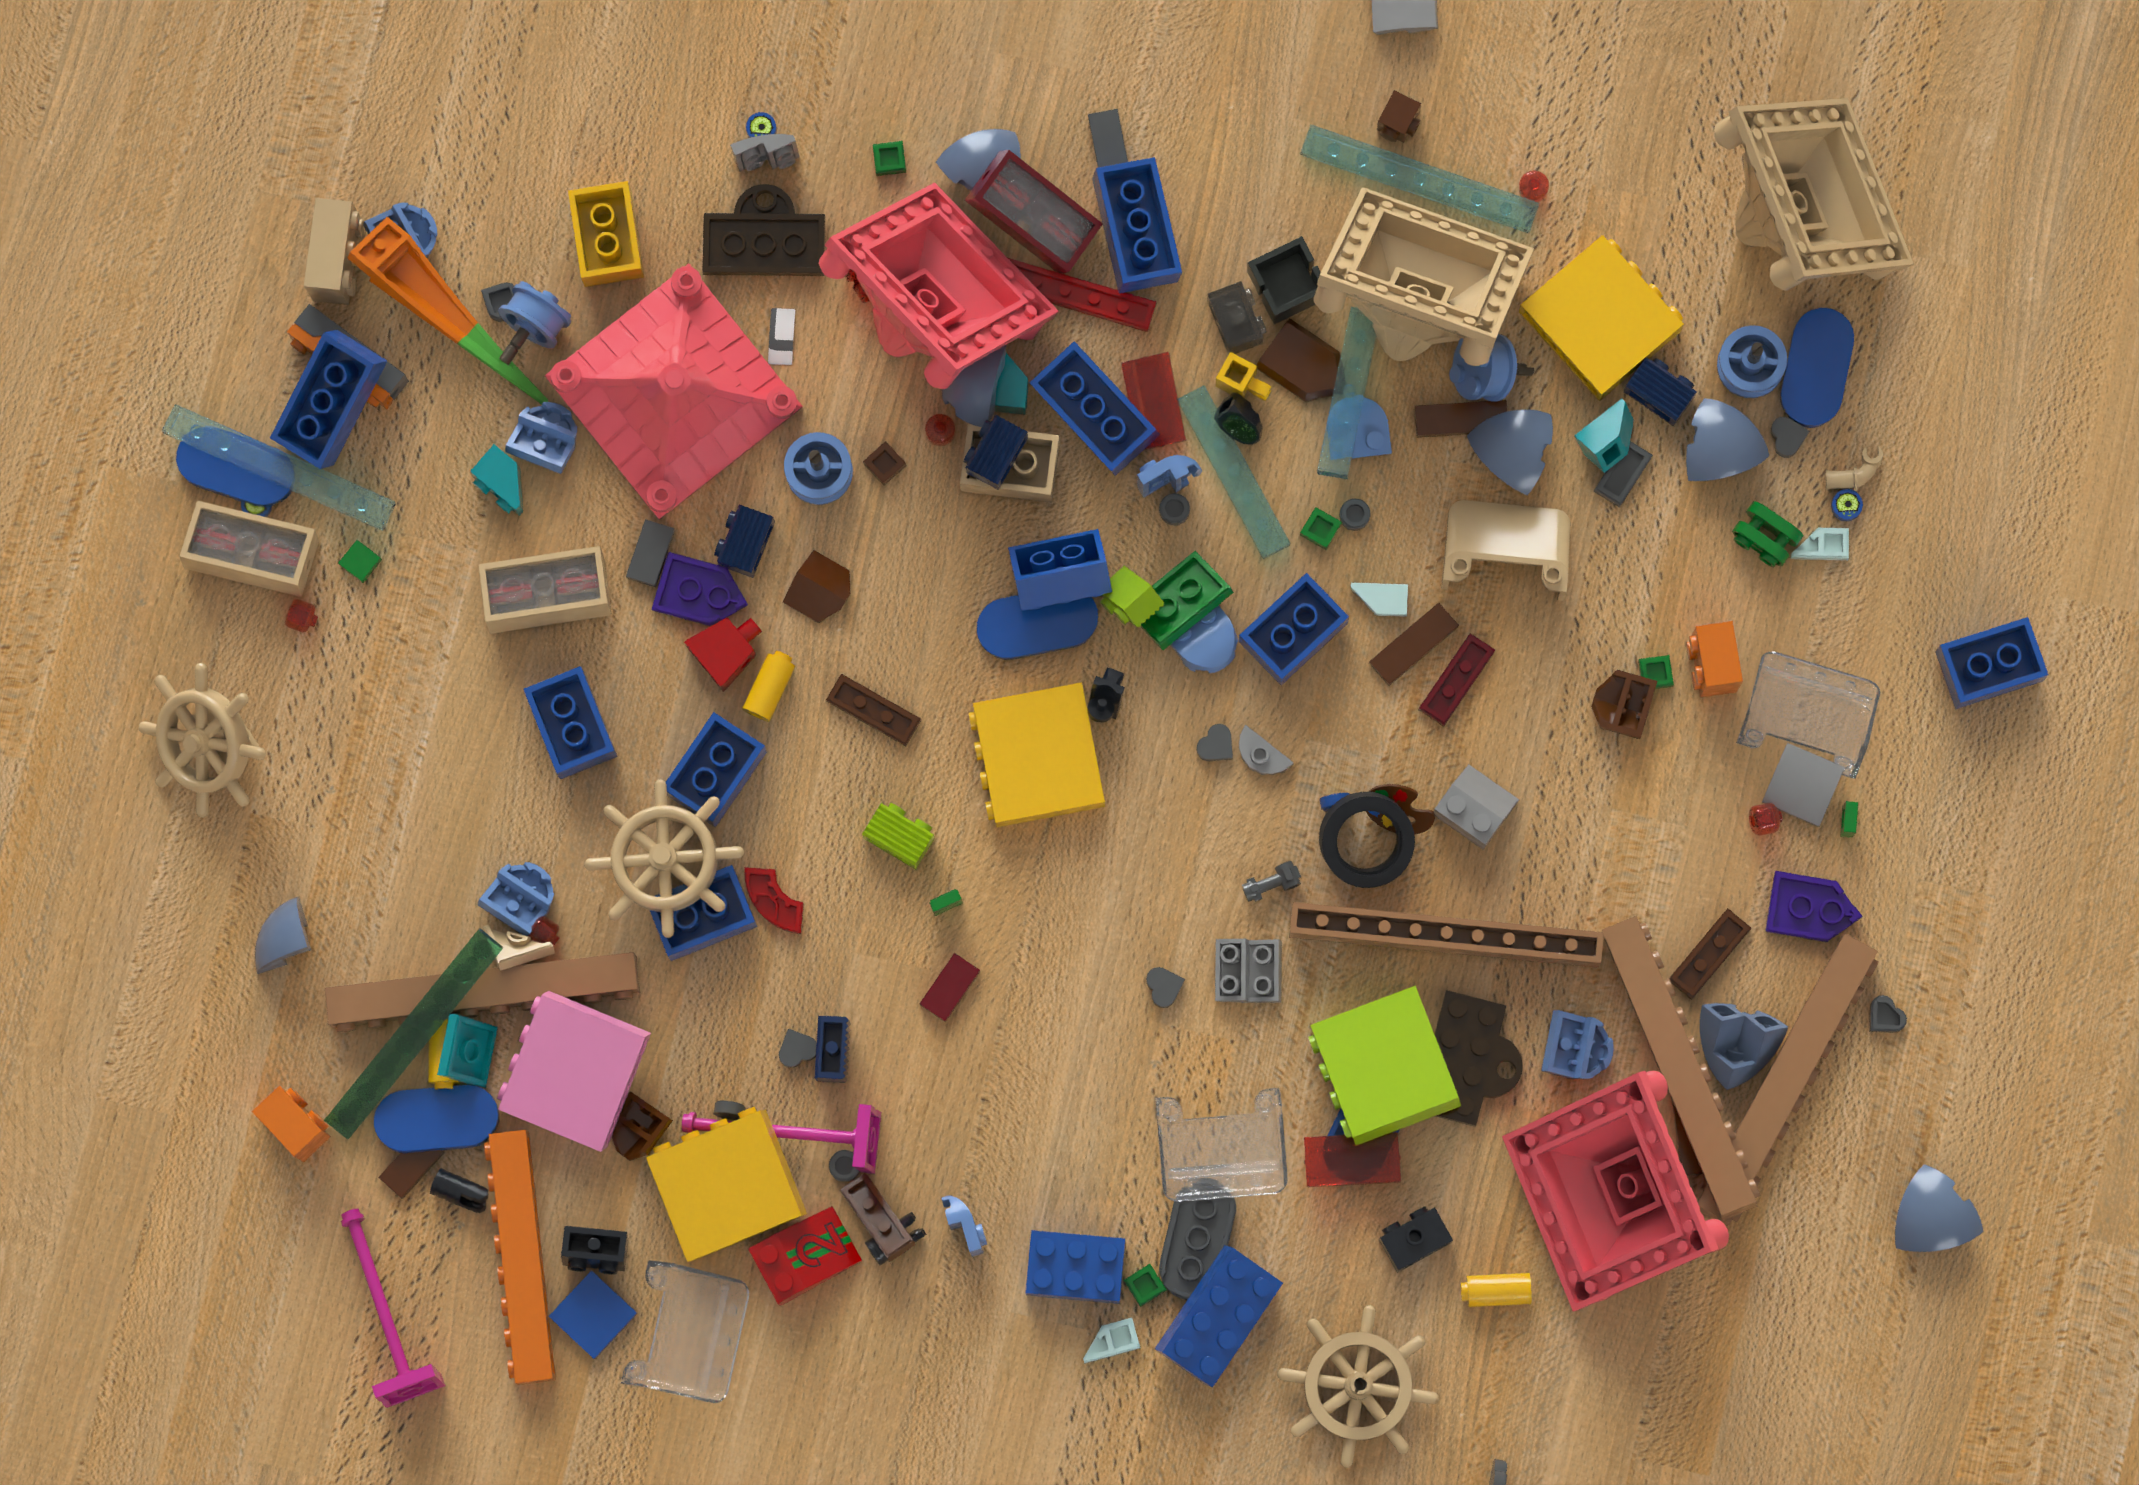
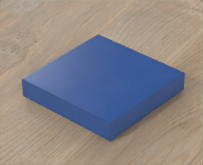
[549,1270,638,1359]

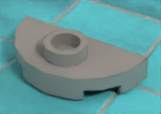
[1239,725,1294,775]

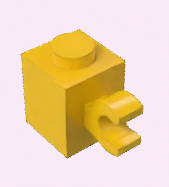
[1215,352,1271,402]

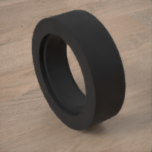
[1319,792,1415,888]

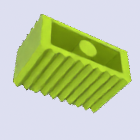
[1100,565,1164,627]
[862,803,935,870]

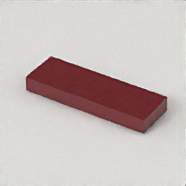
[1418,633,1495,727]

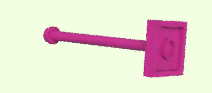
[682,1104,882,1174]
[341,1209,445,1408]

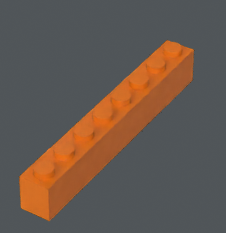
[484,1129,556,1385]

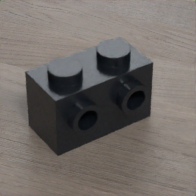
[561,1226,629,1275]

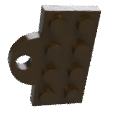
[702,184,826,276]
[1435,990,1523,1127]

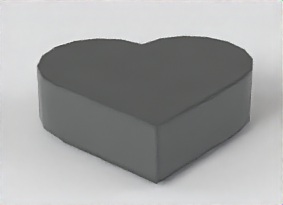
[481,282,515,322]
[1771,417,1810,458]
[1196,724,1233,761]
[1146,967,1185,1008]
[1869,995,1907,1033]
[779,1029,817,1068]
[1489,1459,1507,1485]

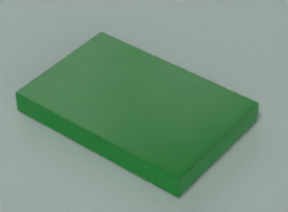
[1141,551,1234,650]

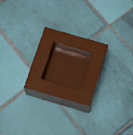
[863,441,907,485]

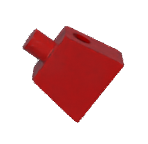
[684,618,762,692]

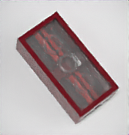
[964,150,1103,273]

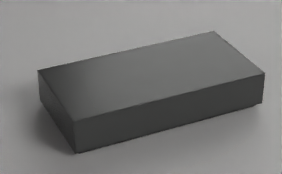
[1088,109,1128,168]
[1594,441,1653,508]
[626,519,675,587]

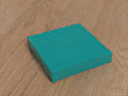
[437,1014,498,1088]

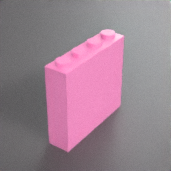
[497,991,651,1152]

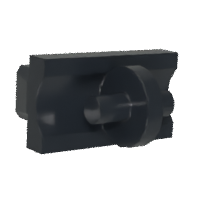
[1087,667,1125,723]

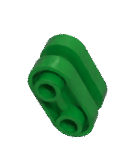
[1732,501,1804,568]

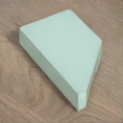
[1791,528,1849,561]
[1351,583,1408,617]
[1083,1318,1140,1364]

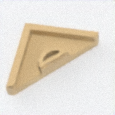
[483,925,555,971]

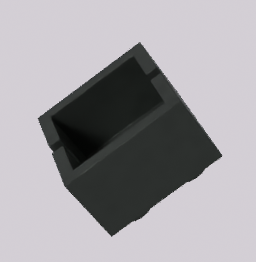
[1247,236,1321,324]

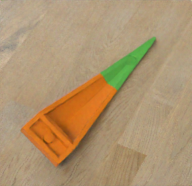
[347,217,548,405]

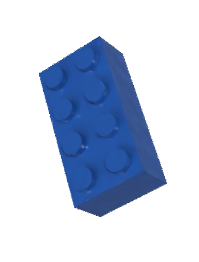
[1092,157,1182,294]
[270,330,387,469]
[1029,341,1160,476]
[1155,1245,1283,1388]

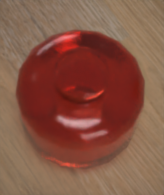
[1518,170,1549,203]
[925,414,956,446]
[285,599,318,633]
[1749,803,1783,836]
[527,916,560,947]

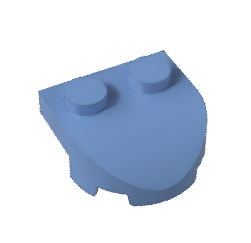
[363,203,437,258]
[1326,397,1392,461]
[505,402,577,474]
[1137,455,1202,498]
[1171,605,1238,673]
[478,862,554,937]
[1541,1010,1614,1079]
[941,1195,987,1257]

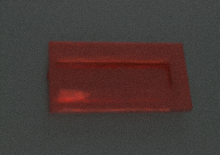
[1121,352,1186,450]
[1304,1132,1401,1187]

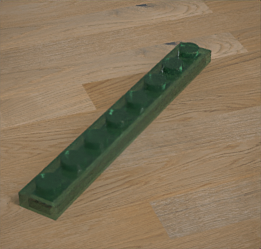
[324,928,504,1139]

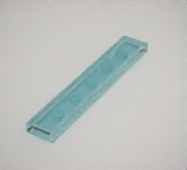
[1317,307,1377,479]
[1177,385,1290,559]

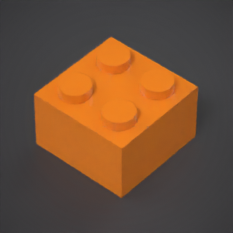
[1686,621,1743,698]
[252,1086,331,1163]

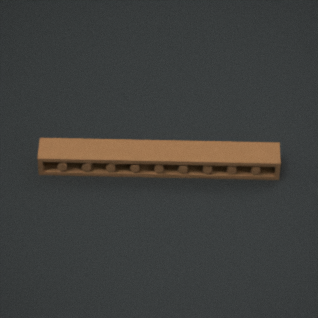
[1289,902,1604,968]
[1602,916,1761,1221]
[1697,933,1879,1226]
[325,952,640,1032]

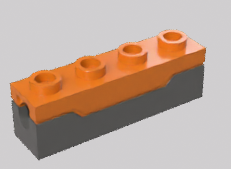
[287,304,409,410]

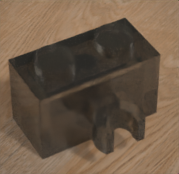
[1207,281,1267,355]

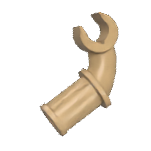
[1826,446,1883,492]

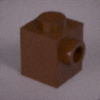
[1377,90,1421,143]

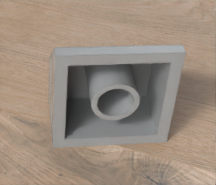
[1434,764,1519,850]

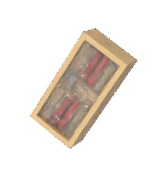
[179,501,319,597]
[479,546,612,634]

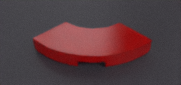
[744,867,804,934]

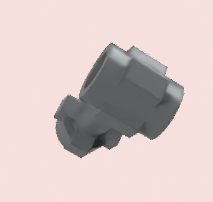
[1242,861,1301,902]

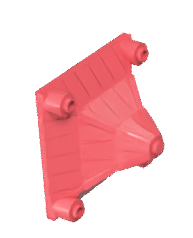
[819,182,1059,389]
[545,263,803,520]
[1502,1070,1729,1312]

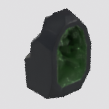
[1214,393,1263,445]

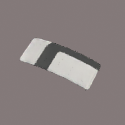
[768,308,795,365]

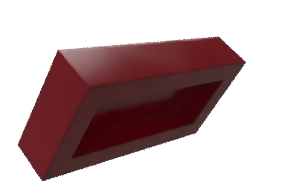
[919,953,980,1022]

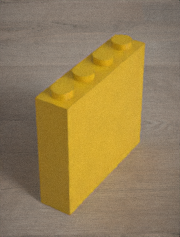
[1519,235,1684,402]
[968,682,1105,828]
[646,1106,807,1262]

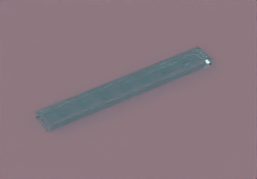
[1300,125,1540,233]
[162,404,396,531]

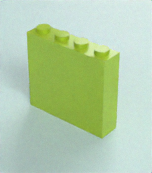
[1308,985,1461,1146]

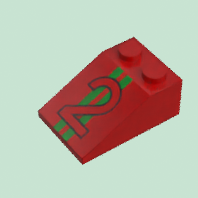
[748,1206,862,1306]

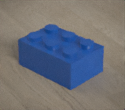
[1008,529,1112,611]
[1239,573,1349,686]
[1935,617,2049,709]
[523,666,618,780]
[666,712,767,828]
[650,865,757,961]
[1026,1230,1126,1304]

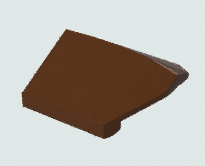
[783,550,850,623]
[1591,670,1657,739]
[611,1091,673,1161]

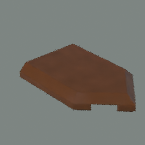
[1256,319,1348,402]

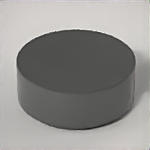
[1159,493,1190,526]
[1340,499,1370,531]
[713,1100,746,1120]
[829,1150,860,1182]

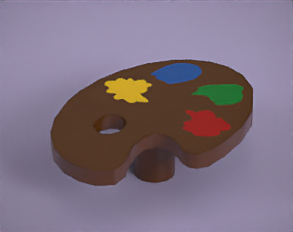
[1366,784,1436,835]

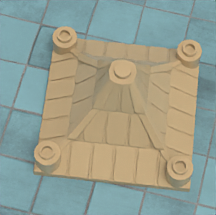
[1714,98,1914,291]
[1313,187,1534,366]

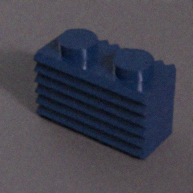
[1624,357,1697,426]
[963,415,1028,490]
[714,504,775,578]
[814,1016,851,1083]

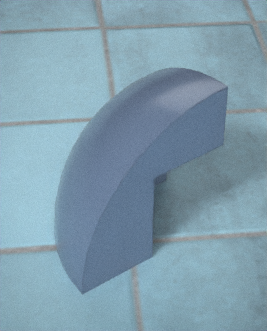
[936,129,1021,190]
[942,345,1006,427]
[1686,398,1769,481]
[1467,410,1553,496]
[255,897,311,974]
[1700,1003,1788,1090]
[1895,1164,1984,1252]

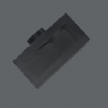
[1379,1206,1453,1273]

